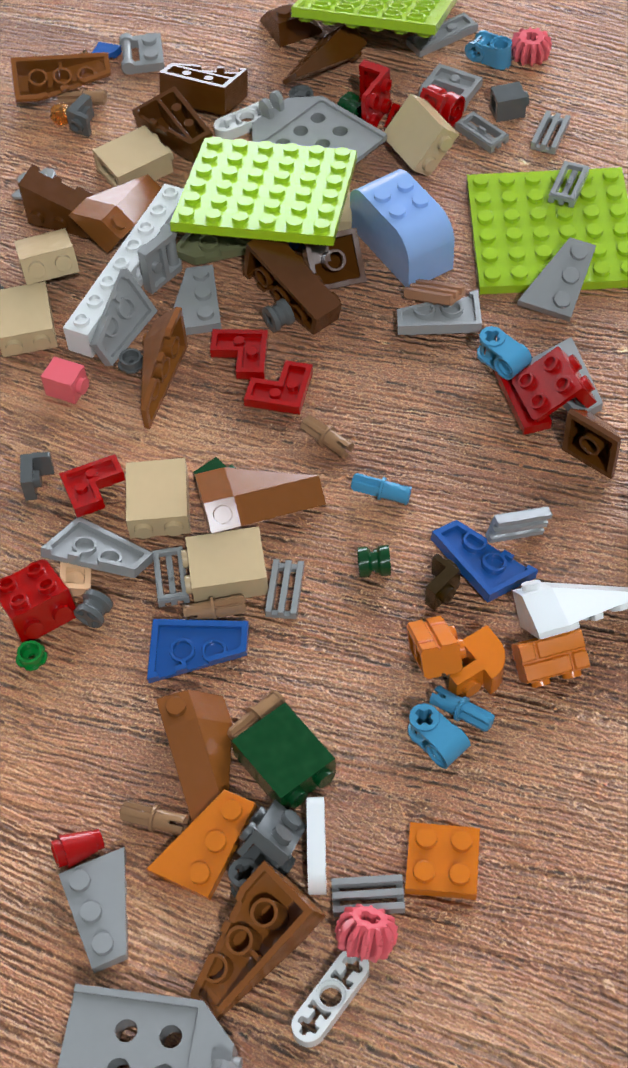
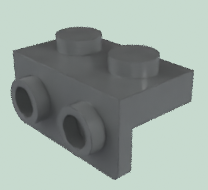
[236,800,307,866]

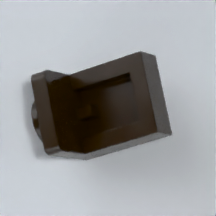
[425,554,460,611]

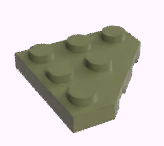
[176,233,253,265]

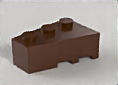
[159,63,248,116]
[132,86,213,163]
[18,164,94,240]

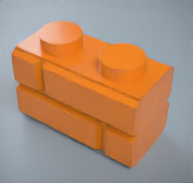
[406,616,466,680]
[511,628,590,688]

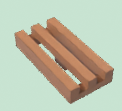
[404,279,465,306]

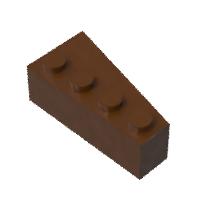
[243,239,342,335]

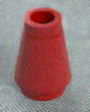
[50,829,105,869]

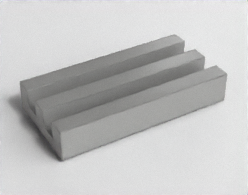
[531,110,571,155]
[455,111,509,153]
[548,161,590,208]
[485,507,553,543]
[152,546,190,608]
[265,559,305,620]
[331,874,405,917]

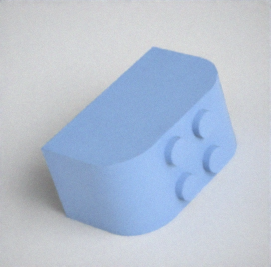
[350,169,454,287]

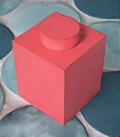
[41,356,89,404]

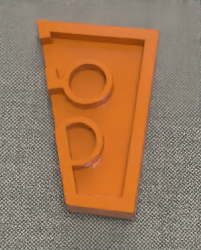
[146,789,257,901]

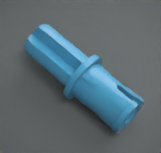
[351,473,412,505]
[429,685,495,732]

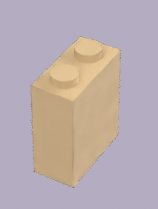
[384,93,459,176]
[93,125,174,187]
[14,228,80,285]
[0,281,58,357]
[126,458,191,539]
[181,526,268,603]

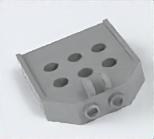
[252,90,387,163]
[57,984,243,1068]

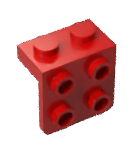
[359,59,392,128]
[512,346,597,422]
[0,559,76,643]

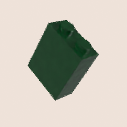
[231,702,336,809]

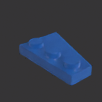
[431,520,538,603]
[147,619,249,683]

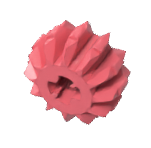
[512,26,552,67]
[335,903,398,963]

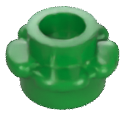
[16,640,48,671]

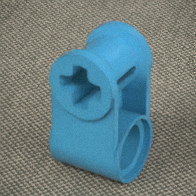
[464,30,512,70]
[477,326,532,380]
[408,703,471,769]

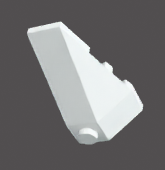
[512,580,628,640]

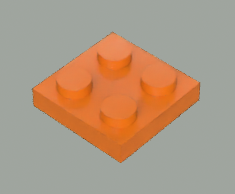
[405,822,480,900]

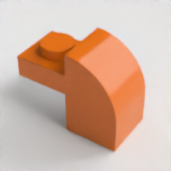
[448,625,505,698]

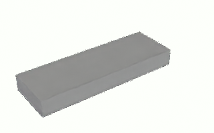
[406,13,478,58]

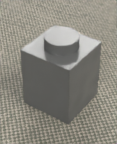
[490,81,529,122]

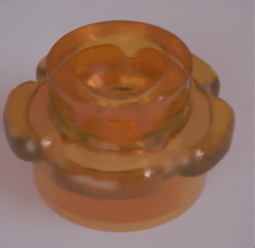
[50,103,69,126]

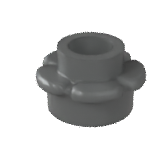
[118,348,143,374]

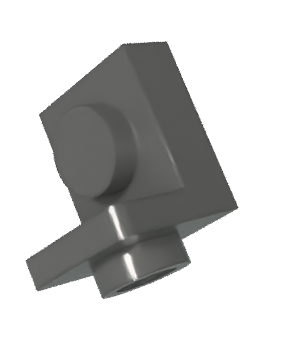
[66,93,95,137]
[20,452,54,501]

